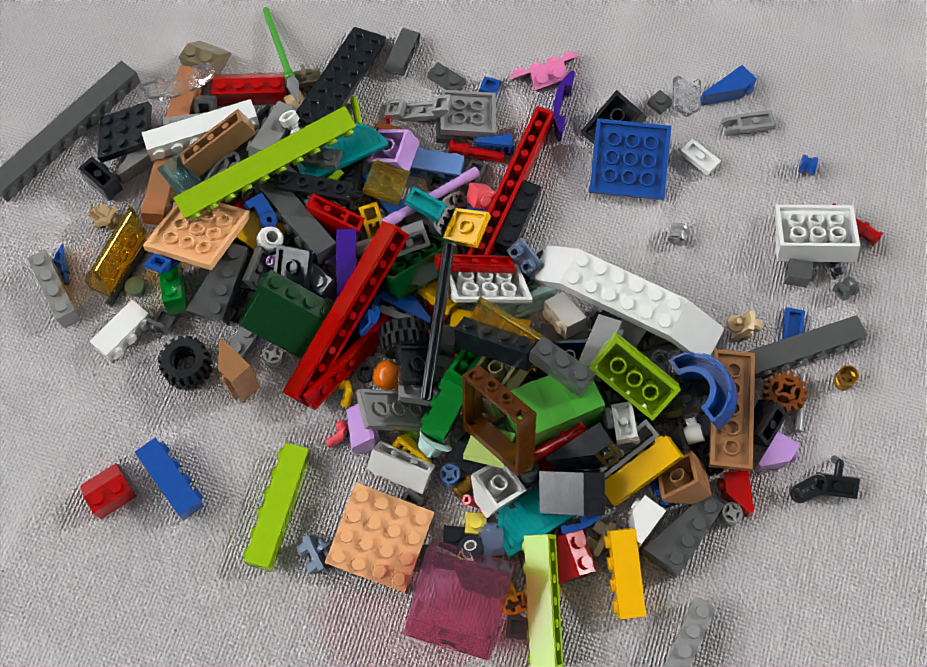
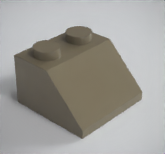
[179,41,231,80]

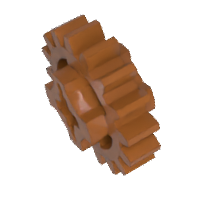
[763,370,809,414]

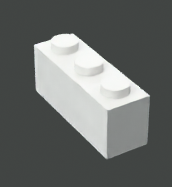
[89,300,152,363]
[366,441,436,494]

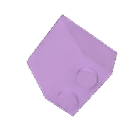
[367,129,420,174]

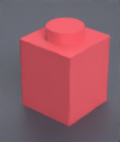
[466,182,496,210]

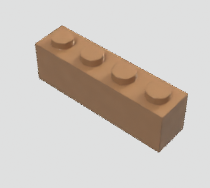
[179,109,256,177]

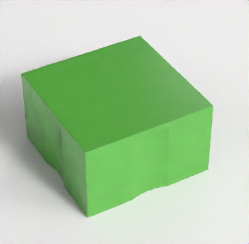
[504,361,605,456]

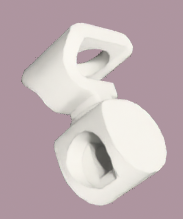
[683,413,705,445]

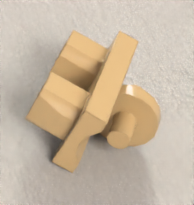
[87,203,121,230]
[726,310,763,341]

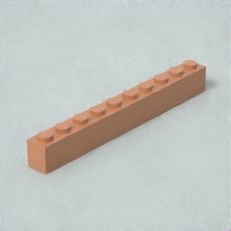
[140,66,206,225]

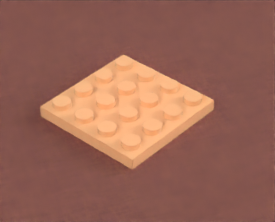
[143,203,251,270]
[325,482,434,593]

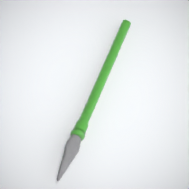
[262,7,300,104]

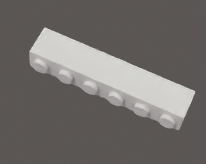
[142,99,260,161]

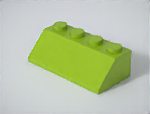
[588,332,681,421]

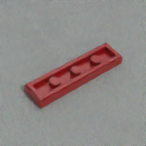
[434,254,515,274]

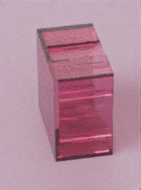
[403,540,516,661]

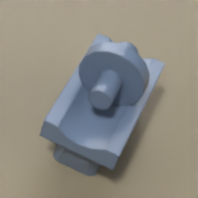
[507,238,544,277]
[296,534,333,574]

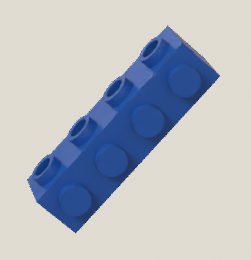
[135,438,204,521]

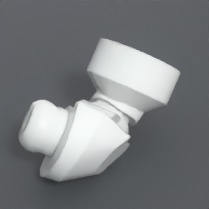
[279,110,300,135]

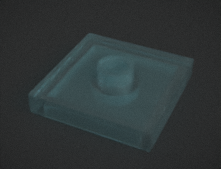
[157,153,202,195]

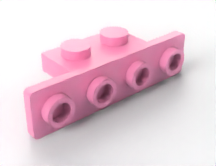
[510,51,580,90]

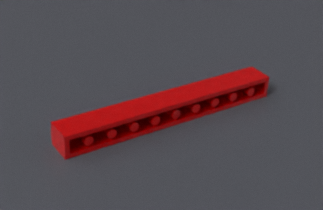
[467,106,554,256]
[282,221,409,407]

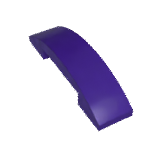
[553,71,575,141]
[336,229,357,296]

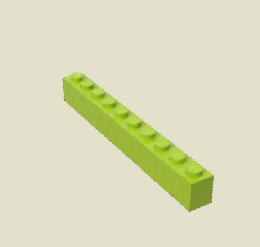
[173,106,356,221]

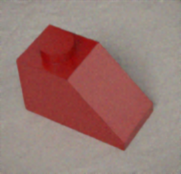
[717,471,754,517]

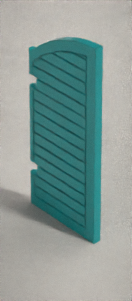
[297,122,389,177]
[497,486,577,559]

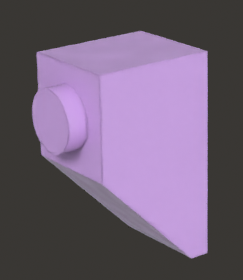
[754,431,800,472]

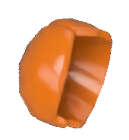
[372,360,398,391]

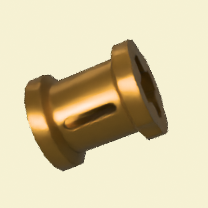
[451,475,473,502]

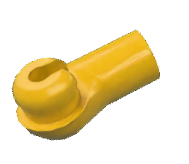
[338,379,353,408]

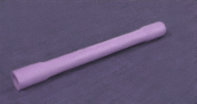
[381,167,480,225]

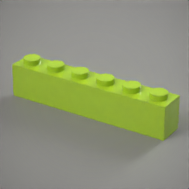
[243,442,311,572]
[522,534,563,667]

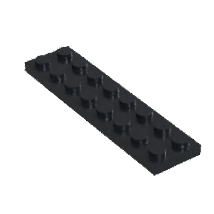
[296,27,386,125]

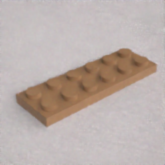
[709,349,755,471]

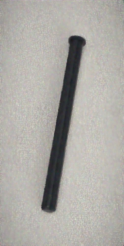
[421,242,457,401]

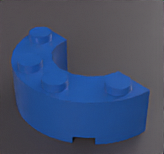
[668,352,737,430]

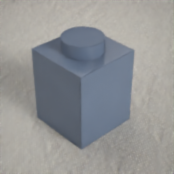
[478,523,505,557]

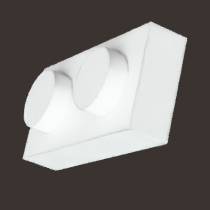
[680,139,721,176]
[611,401,639,445]

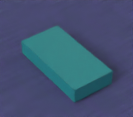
[404,186,447,222]

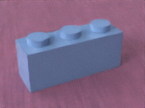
[406,147,464,182]

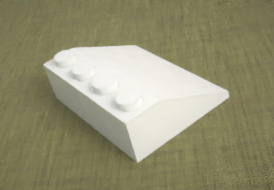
[775,205,861,262]
[448,264,533,303]

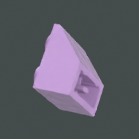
[346,404,380,454]

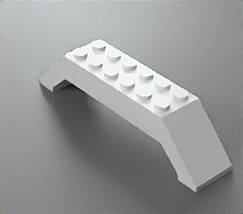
[529,245,724,356]

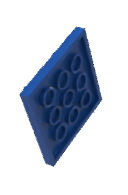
[589,118,672,200]

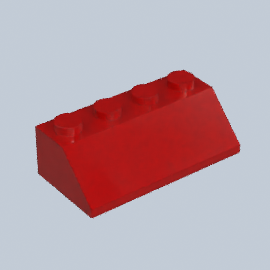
[212,72,288,106]

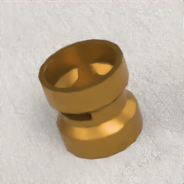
[833,365,859,391]

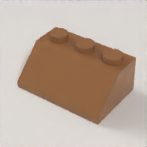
[218,339,261,402]

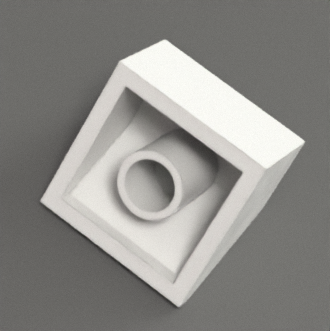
[471,465,527,518]
[627,495,666,549]

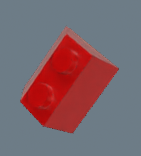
[80,463,137,519]
[556,530,597,584]

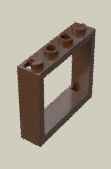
[462,365,537,476]

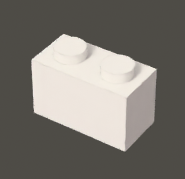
[542,292,587,339]

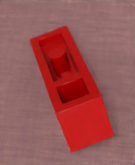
[305,193,365,237]

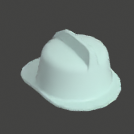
[418,429,452,458]

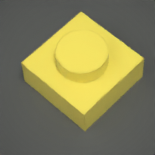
[465,512,487,535]

